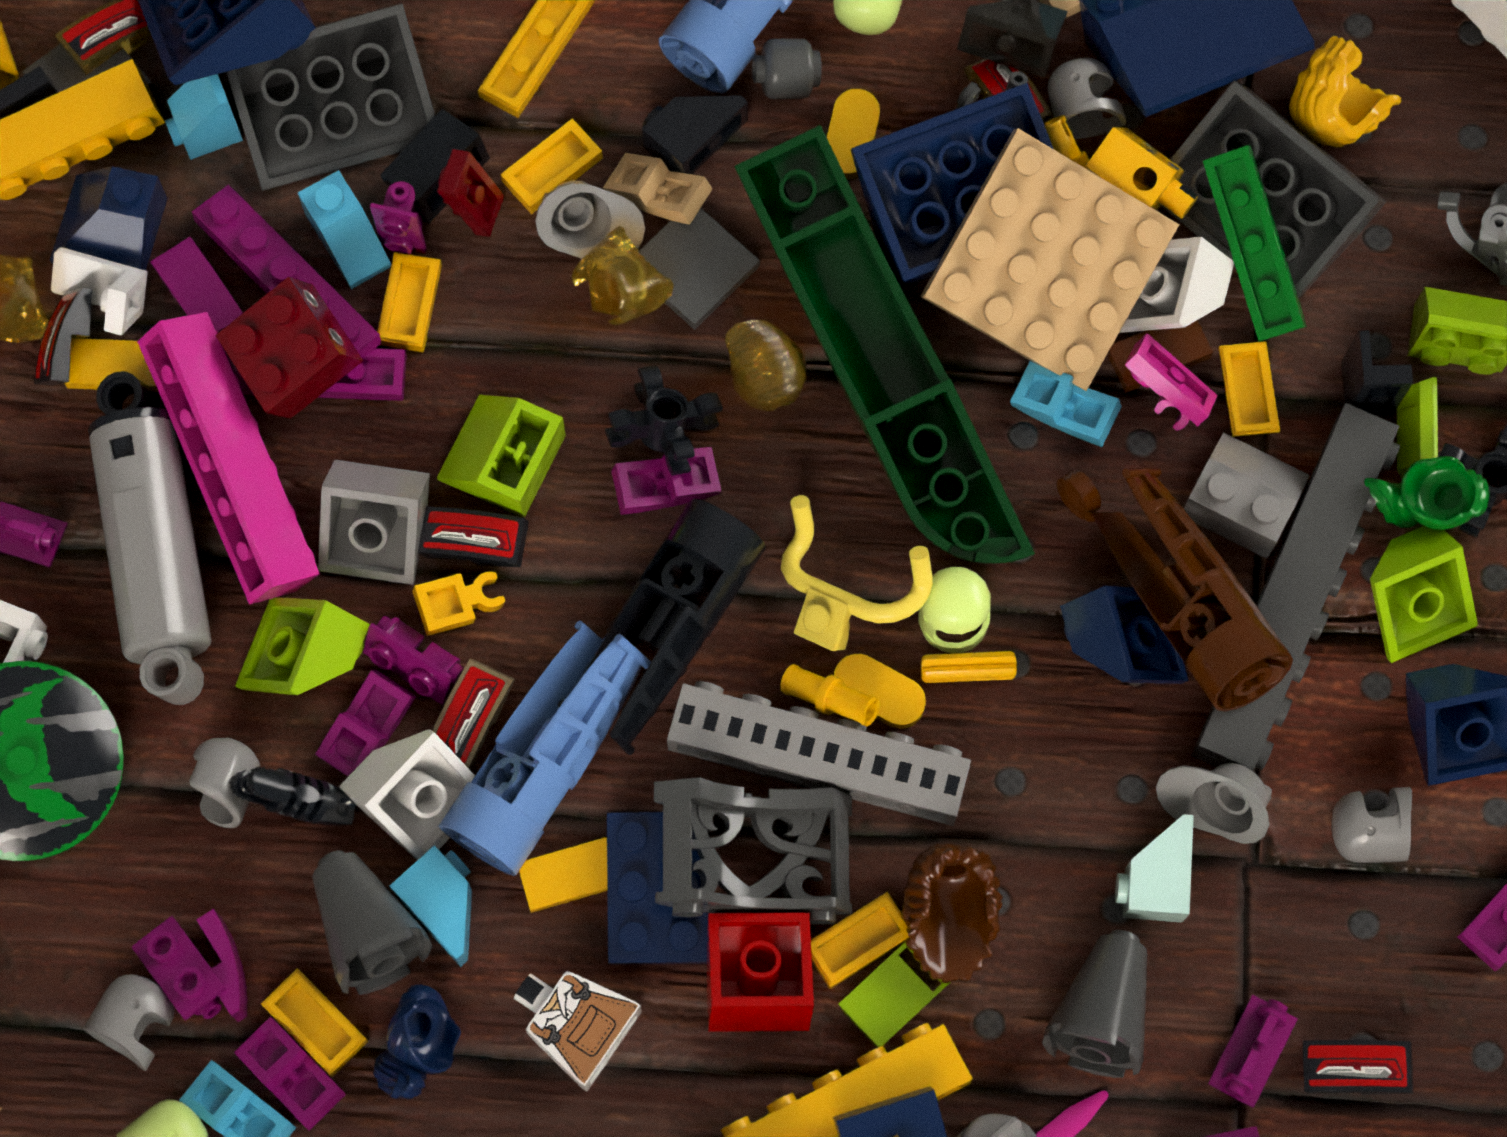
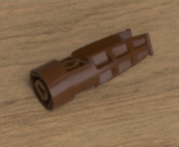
[1085,468,1293,711]

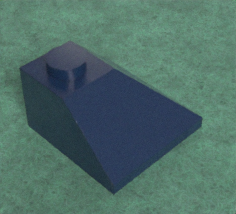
[50,166,168,271]
[1060,586,1189,684]
[1406,664,1507,786]

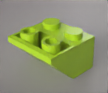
[1408,287,1507,375]
[437,395,566,518]

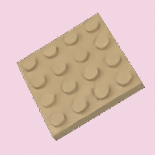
[920,128,1179,391]

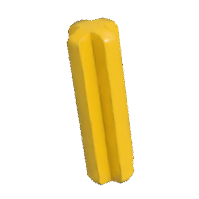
[920,651,1017,683]

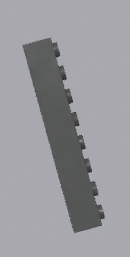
[1191,403,1400,771]

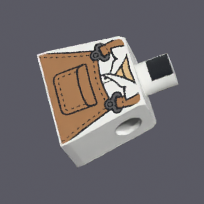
[514,971,642,1092]

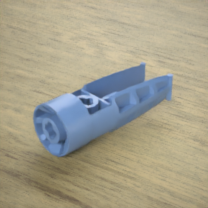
[659,0,793,93]
[438,621,651,876]

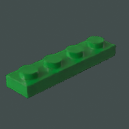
[1203,145,1307,342]

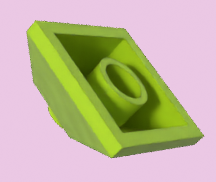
[1370,526,1478,663]
[235,597,370,695]

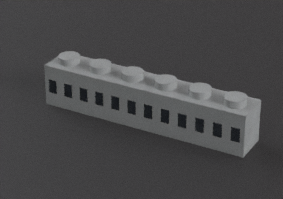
[667,681,971,826]

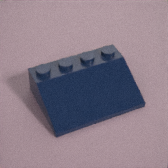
[138,0,316,85]
[1079,0,1315,117]
[851,83,1053,289]

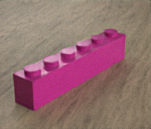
[137,312,320,605]

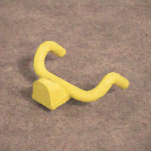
[781,495,933,651]

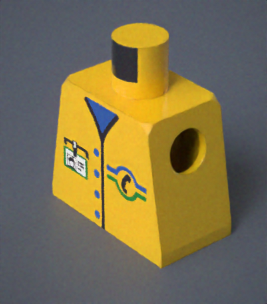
[1085,127,1198,219]

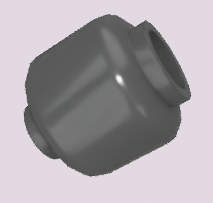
[752,39,822,99]

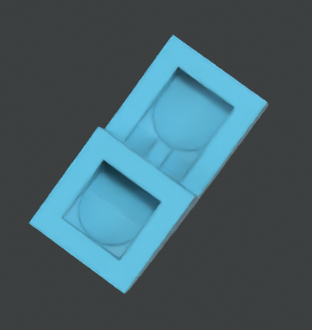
[1010,361,1122,447]
[179,1060,297,1137]

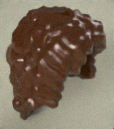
[901,843,1003,983]

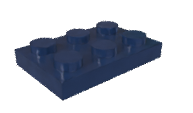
[607,812,708,965]

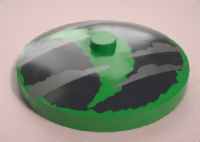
[0,661,124,861]

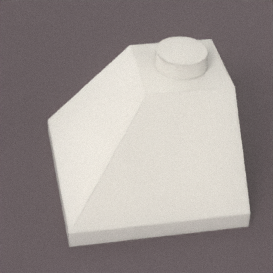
[1119,237,1234,333]
[339,729,475,860]

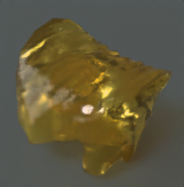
[571,226,674,325]
[0,255,49,343]
[724,320,806,411]

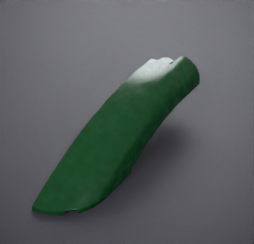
[734,125,1035,564]

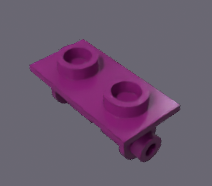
[370,181,427,254]
[0,501,68,568]
[363,616,464,705]
[131,916,227,1021]
[1207,995,1298,1108]

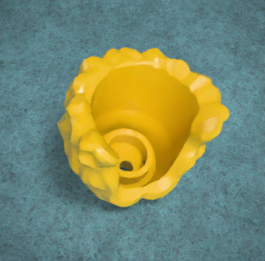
[1289,36,1401,147]

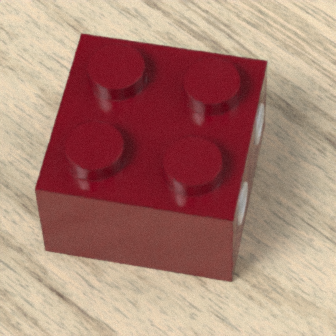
[215,277,363,419]

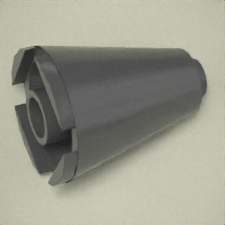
[312,850,432,995]
[1042,930,1147,1078]

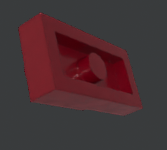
[437,149,505,237]

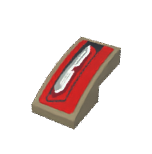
[432,658,515,770]

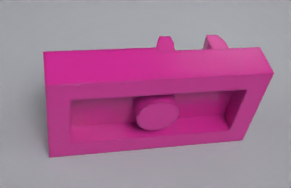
[1125,333,1218,431]

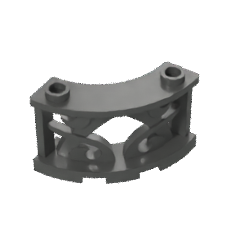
[654,777,852,925]

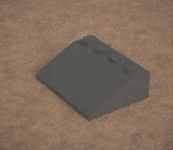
[226,3,435,191]
[1148,80,1387,299]

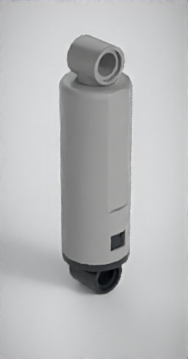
[88,371,212,705]

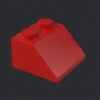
[707,913,814,1032]

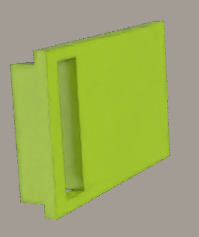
[838,942,951,1047]

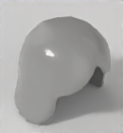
[189,738,260,828]

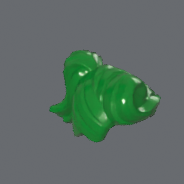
[1364,456,1490,530]

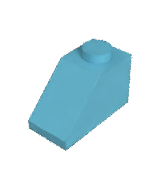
[165,74,243,160]
[298,170,391,289]
[389,845,472,967]

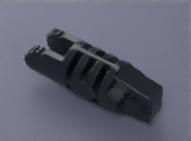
[229,766,356,827]

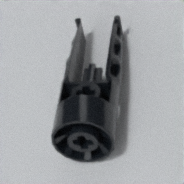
[558,498,766,755]

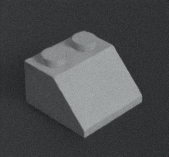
[1184,432,1310,559]
[318,460,430,585]

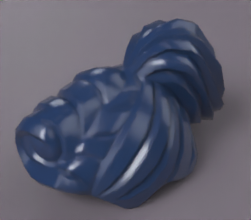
[373,985,461,1099]

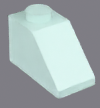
[1115,814,1194,922]

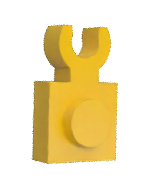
[412,572,505,636]

